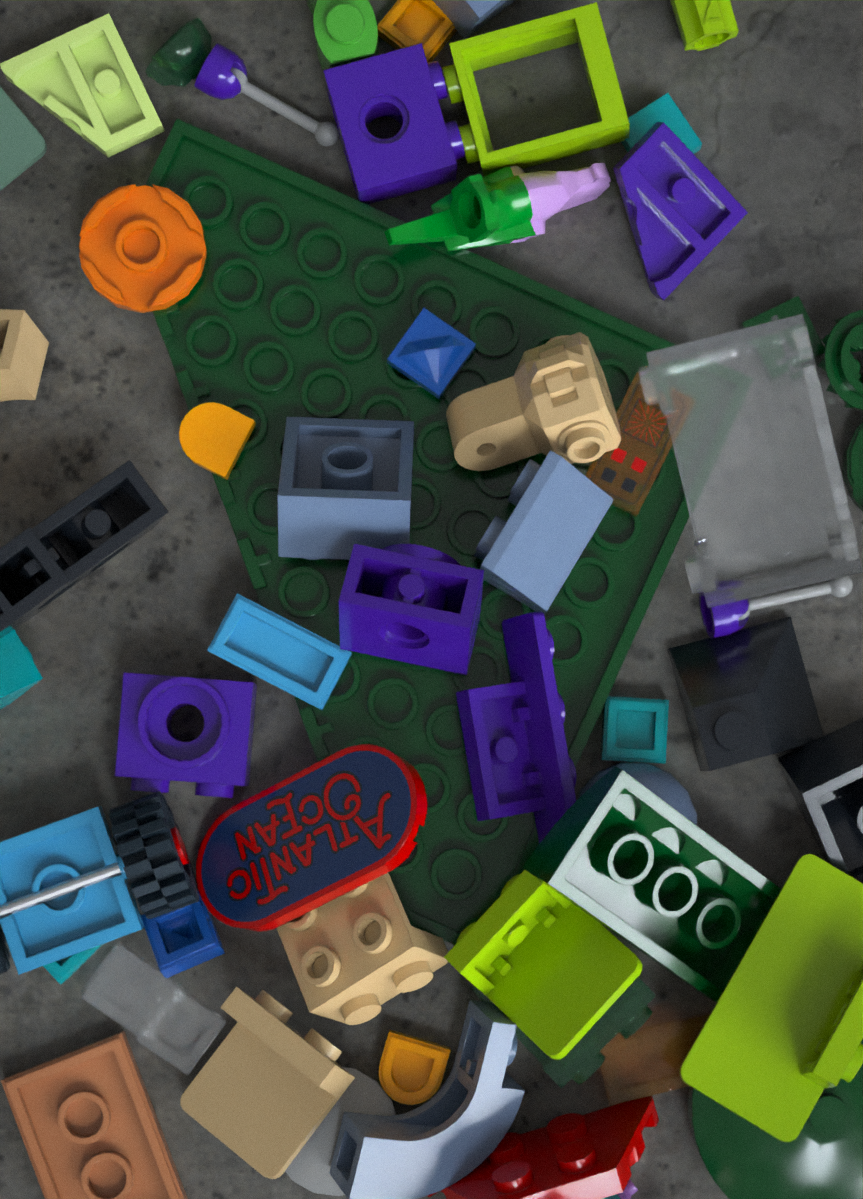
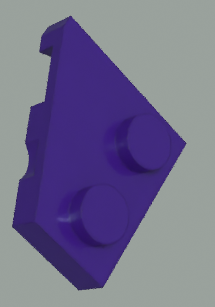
[613,122,748,300]

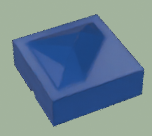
[387,308,476,399]
[141,891,225,978]

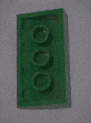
[523,767,781,1003]

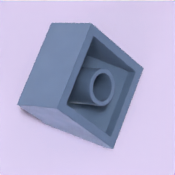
[277,417,414,560]

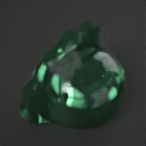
[145,18,212,87]

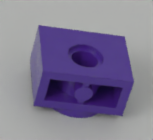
[323,43,465,205]
[339,544,484,675]
[115,672,257,798]

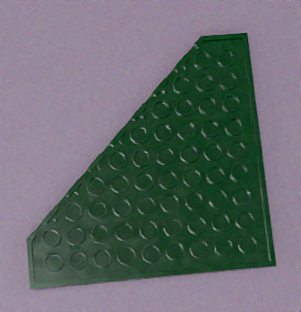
[145,119,752,945]

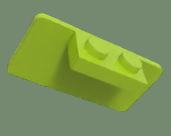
[679,854,863,1142]

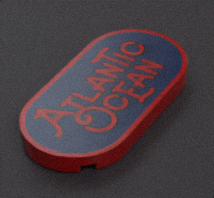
[196,744,428,932]

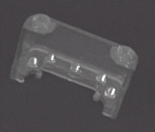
[639,312,863,608]

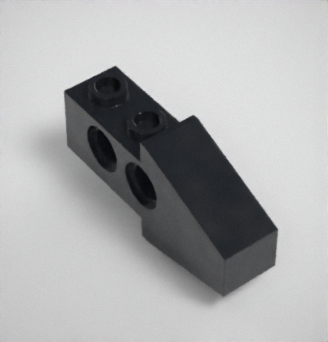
[0,460,169,639]

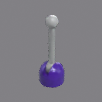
[194,43,339,147]
[699,572,853,639]

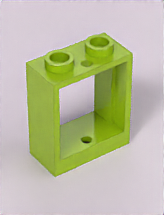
[442,2,630,176]

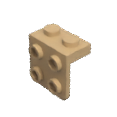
[277,873,449,1025]
[180,987,355,1179]

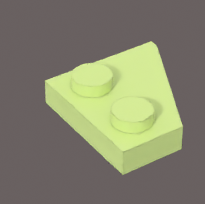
[0,13,165,158]

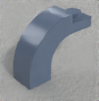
[329,1000,525,1199]

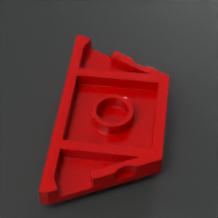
[427,1094,659,1199]

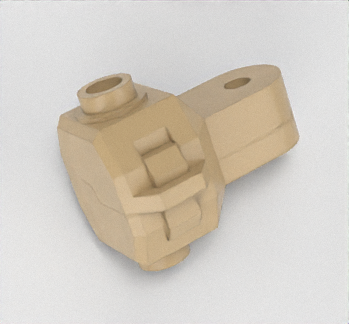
[446,332,621,471]

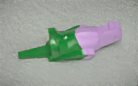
[384,163,611,251]

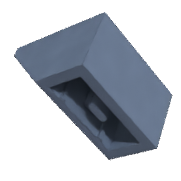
[474,450,614,615]

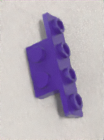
[456,611,577,844]

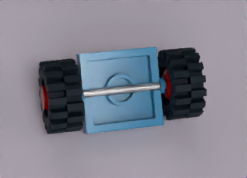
[0,791,199,975]

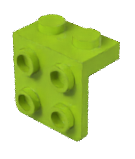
[444,870,642,1060]

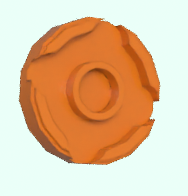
[79,184,207,313]

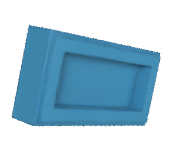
[207,593,352,711]

